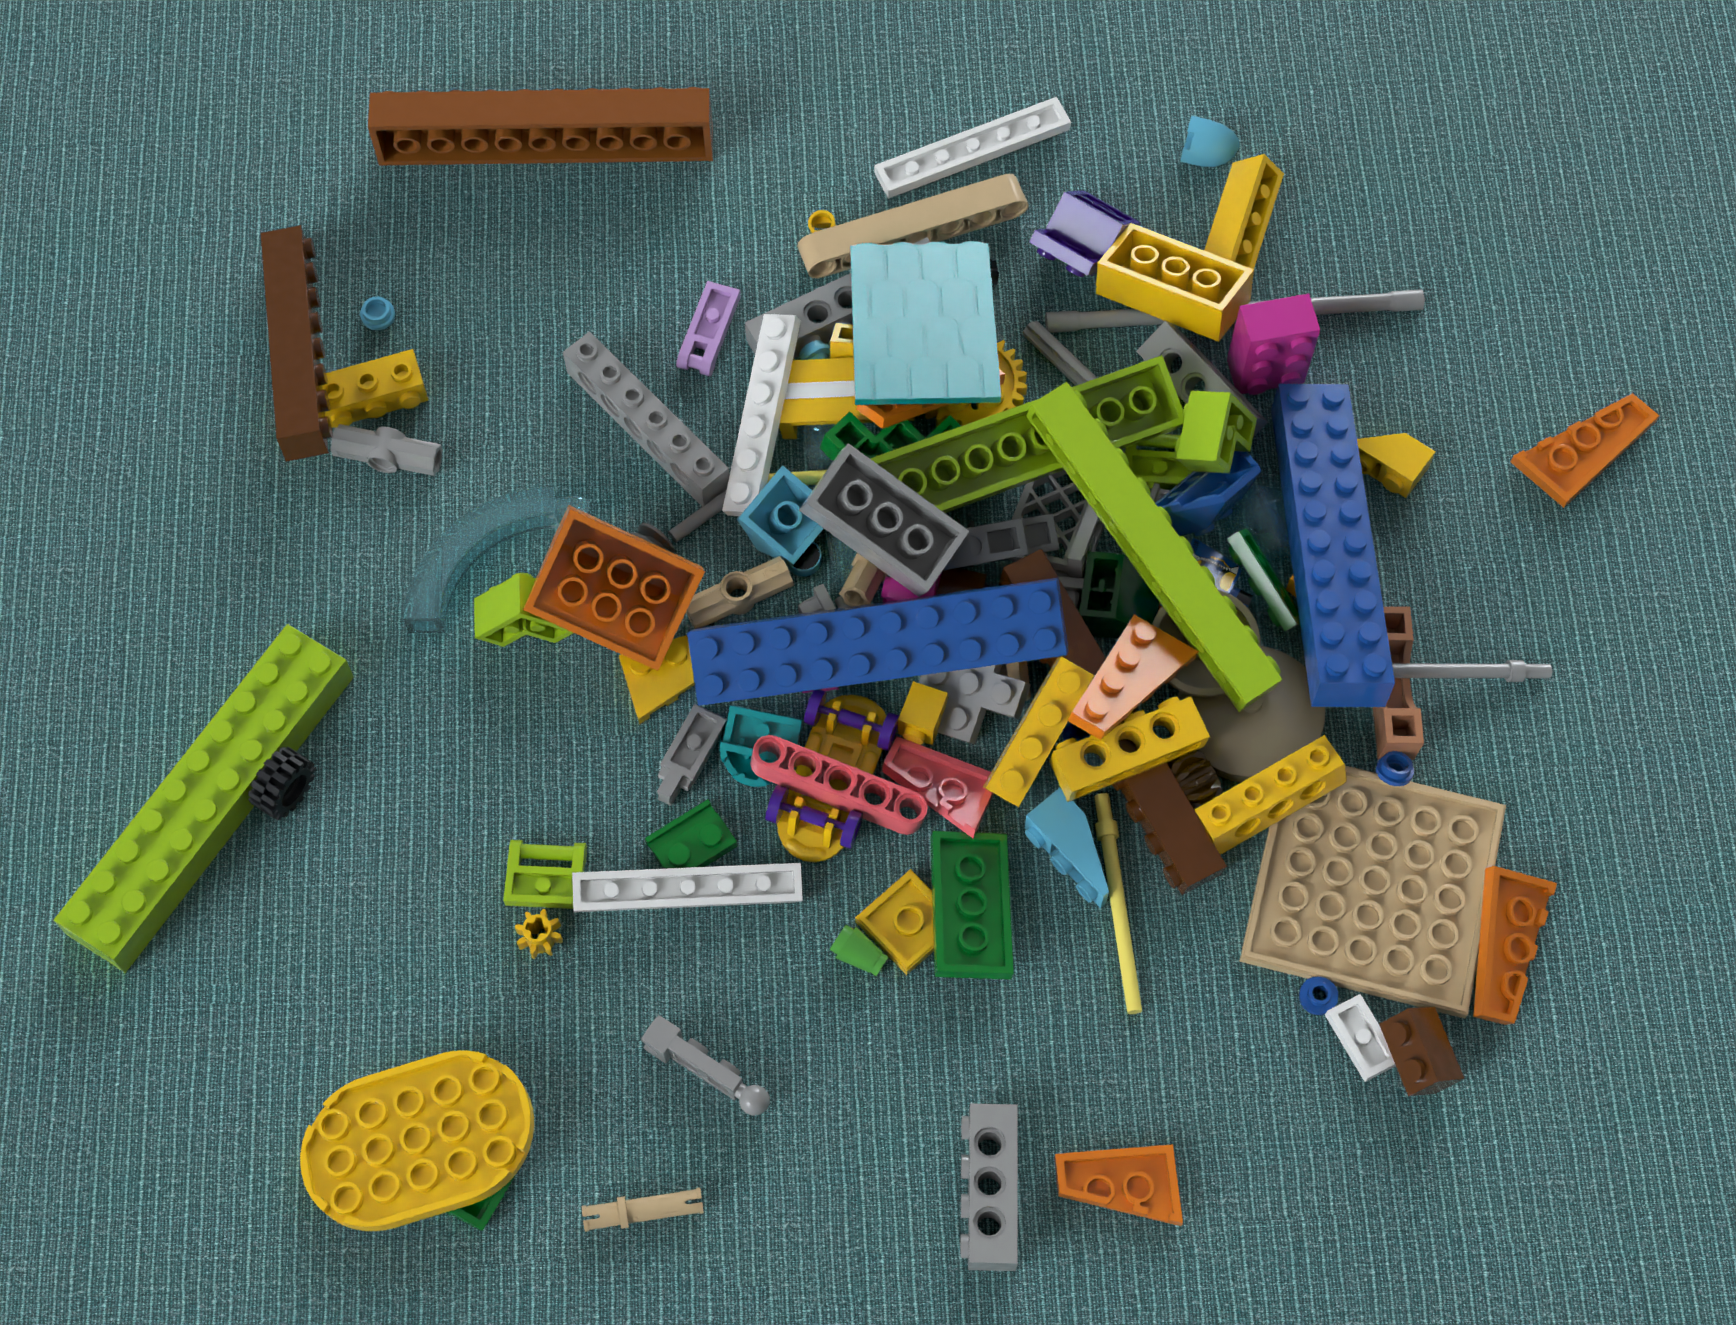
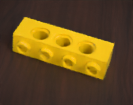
[1049,696,1210,802]
[1194,735,1347,855]

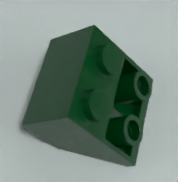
[1079,551,1160,639]

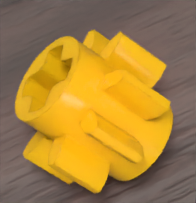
[515,909,563,959]

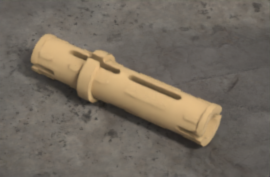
[582,1187,704,1232]

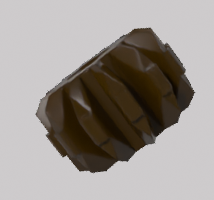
[1167,750,1223,809]

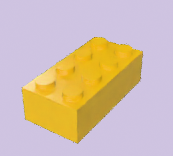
[1096,223,1254,342]

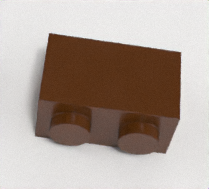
[1379,1007,1465,1097]

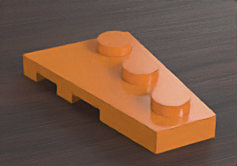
[1054,1144,1183,1226]

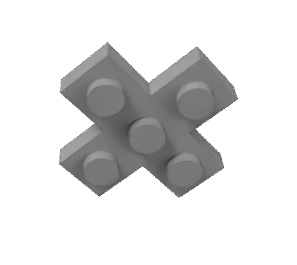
[919,664,1031,745]

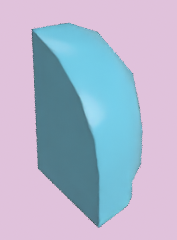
[1180,116,1240,167]

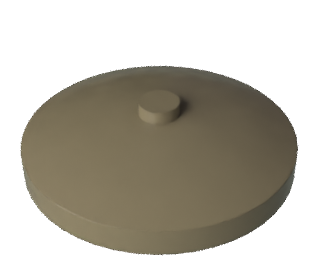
[1178,646,1325,782]

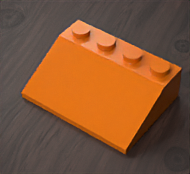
[523,505,705,671]

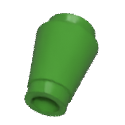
[829,924,888,976]

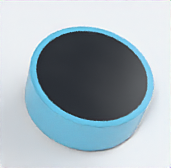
[786,541,822,576]

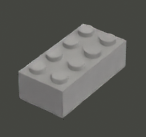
[799,443,969,597]

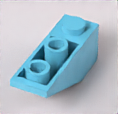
[1024,787,1109,909]

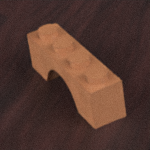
[1373,607,1424,760]

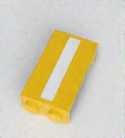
[779,358,915,439]

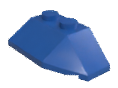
[1155,451,1261,537]

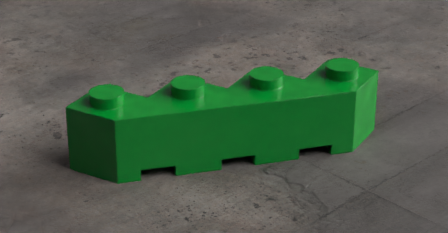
[820,412,961,461]

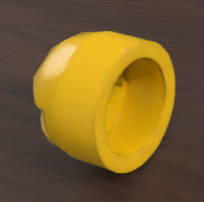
[808,210,836,233]

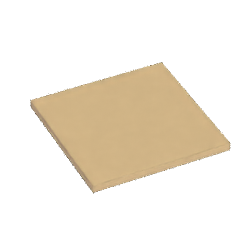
[1239,766,1506,1019]

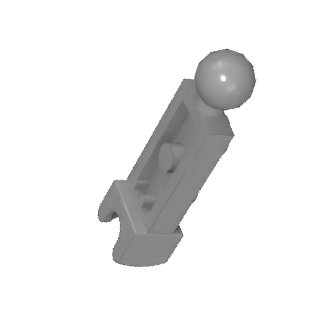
[641,1015,770,1116]

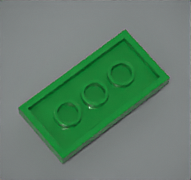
[930,831,1014,980]

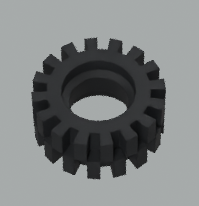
[248,747,316,820]

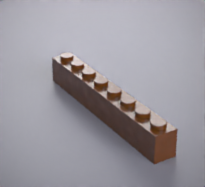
[260,225,333,462]

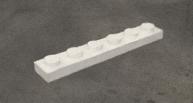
[874,97,1071,199]
[722,314,801,516]
[572,863,803,912]

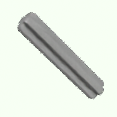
[1023,321,1097,386]

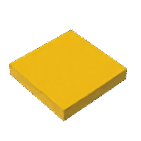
[855,869,934,975]

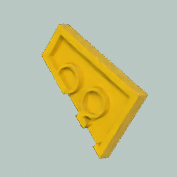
[619,635,695,725]

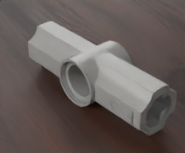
[331,424,443,476]

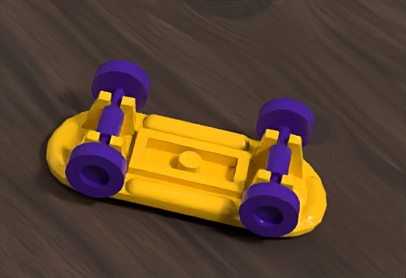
[765,689,900,862]

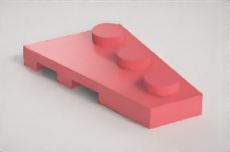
[882,736,994,838]

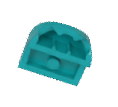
[720,705,804,787]

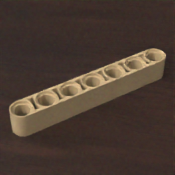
[797,174,1029,278]

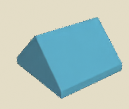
[737,465,824,566]

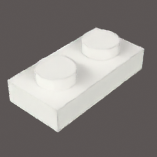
[1325,994,1396,1082]

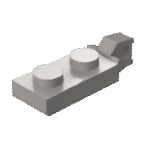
[657,704,727,806]

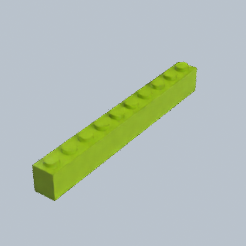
[1026,382,1283,712]

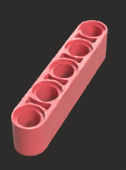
[750,735,928,835]

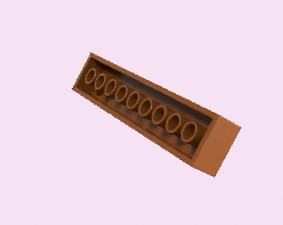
[368,87,713,166]

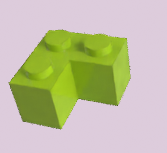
[1175,391,1257,474]
[474,573,573,647]

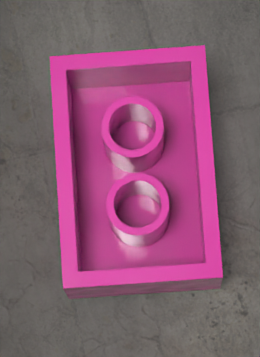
[1227,293,1320,395]

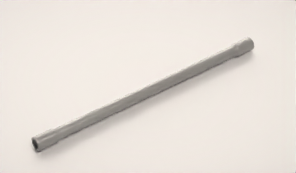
[1045,289,1425,333]

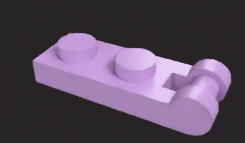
[676,281,740,376]

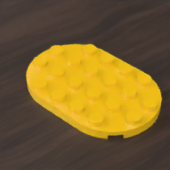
[300,1050,534,1231]

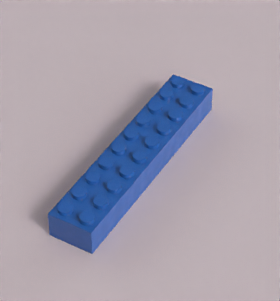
[1271,384,1395,707]
[687,578,1069,706]

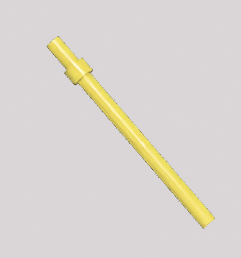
[1094,793,1142,1014]

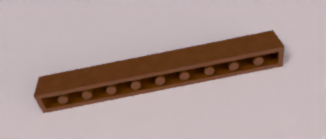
[999,549,1227,895]

